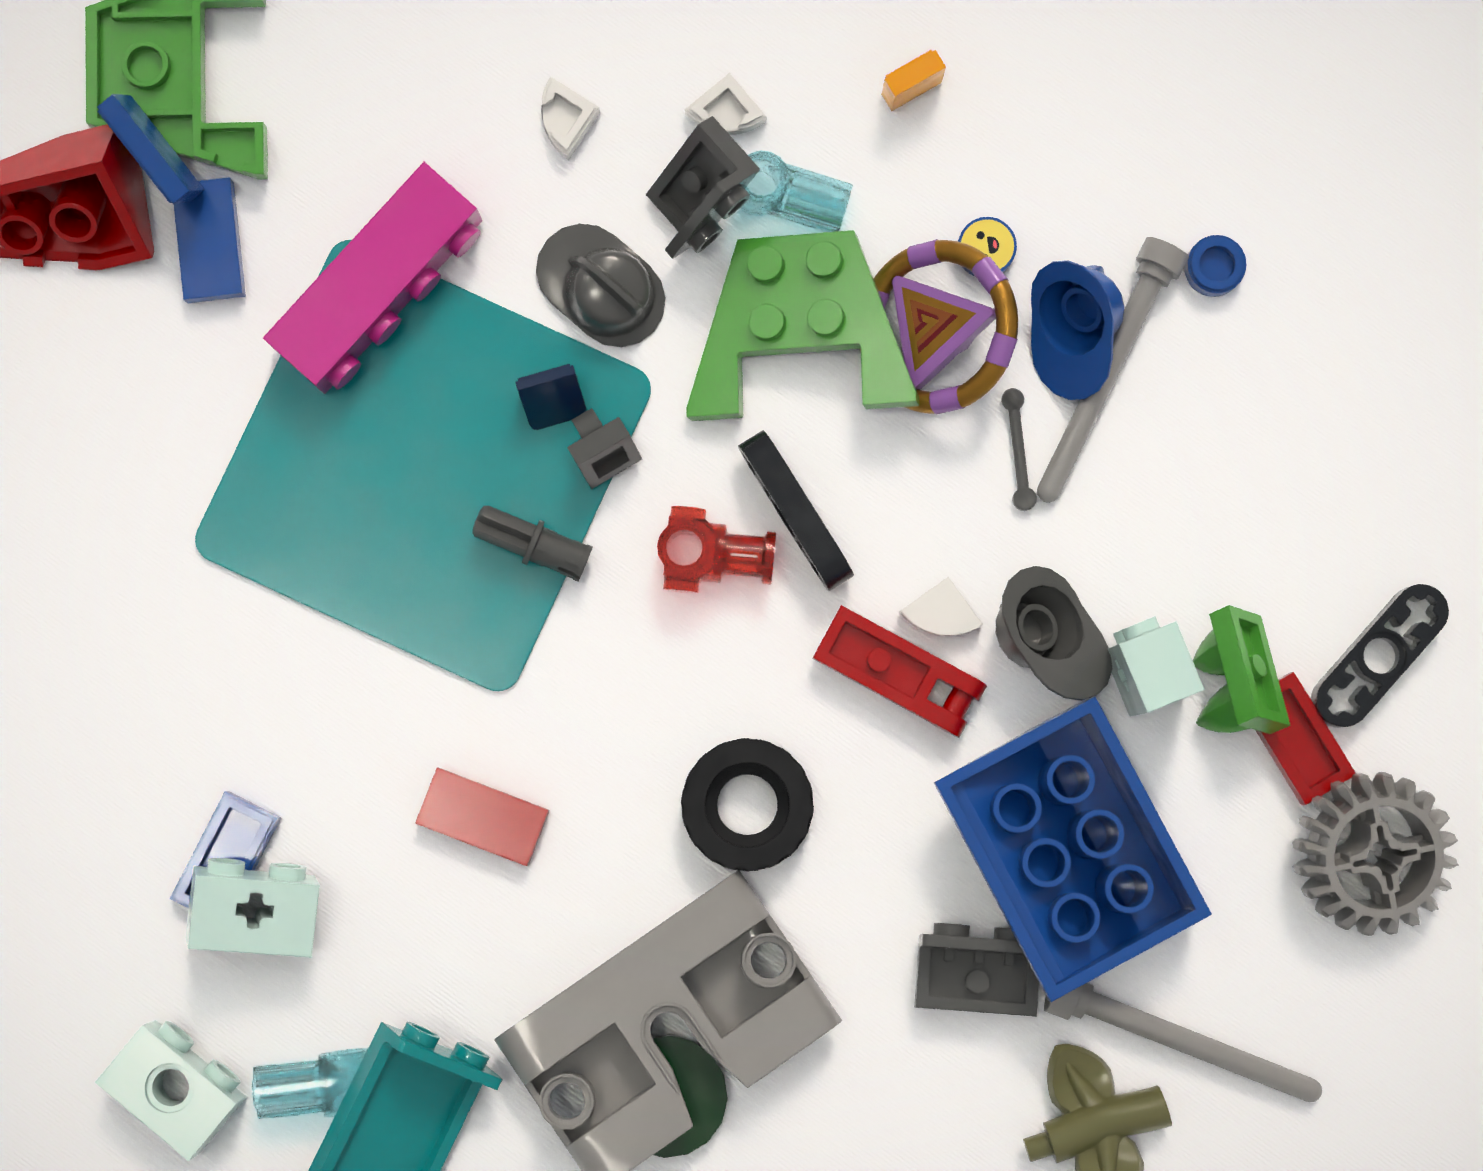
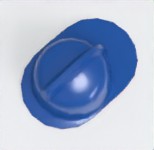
[1031,260,1124,400]

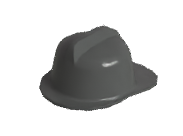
[536,223,666,348]
[995,566,1113,701]

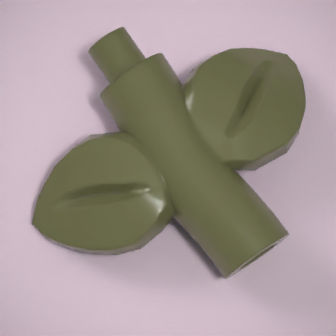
[1023,1044,1172,1171]

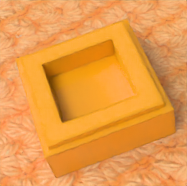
[881,49,946,112]

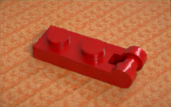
[812,605,987,738]

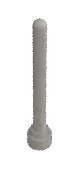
[1037,237,1189,503]
[1044,983,1322,1102]

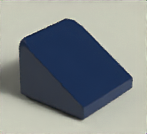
[515,364,587,430]

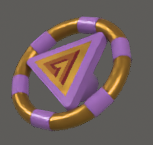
[860,239,1018,415]

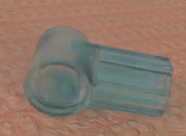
[740,150,853,232]
[252,1048,368,1119]

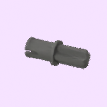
[472,506,593,582]

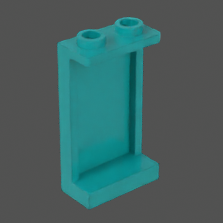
[308,1021,503,1171]

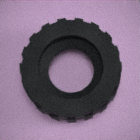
[681,738,814,872]

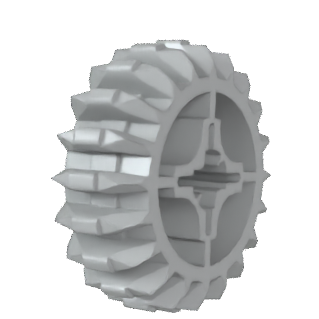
[1292,772,1459,936]

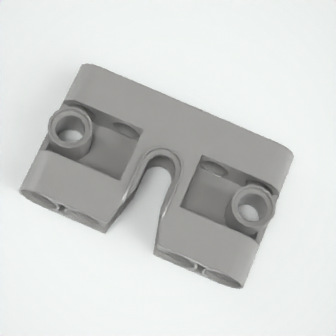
[494,870,843,1171]

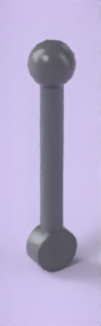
[1001,388,1037,511]

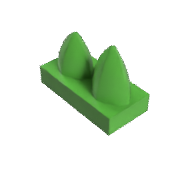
[1193,605,1290,734]

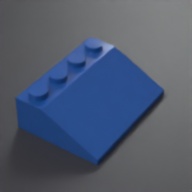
[933,697,1212,1002]

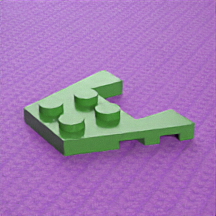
[85,0,268,180]
[686,230,919,421]

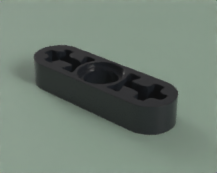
[738,430,854,592]
[1311,584,1449,728]

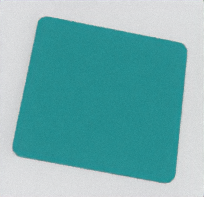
[195,240,651,691]

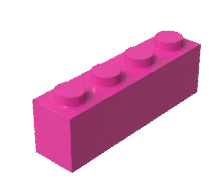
[263,161,483,394]

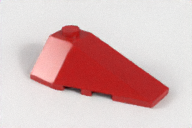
[0,124,155,270]

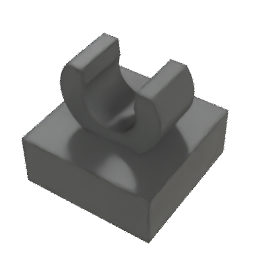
[567,408,642,489]

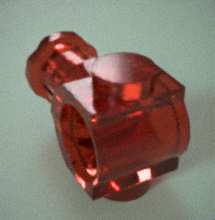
[657,506,776,594]

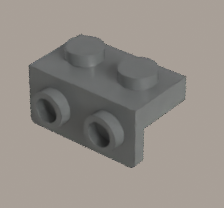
[645,116,760,259]
[914,923,1039,1017]

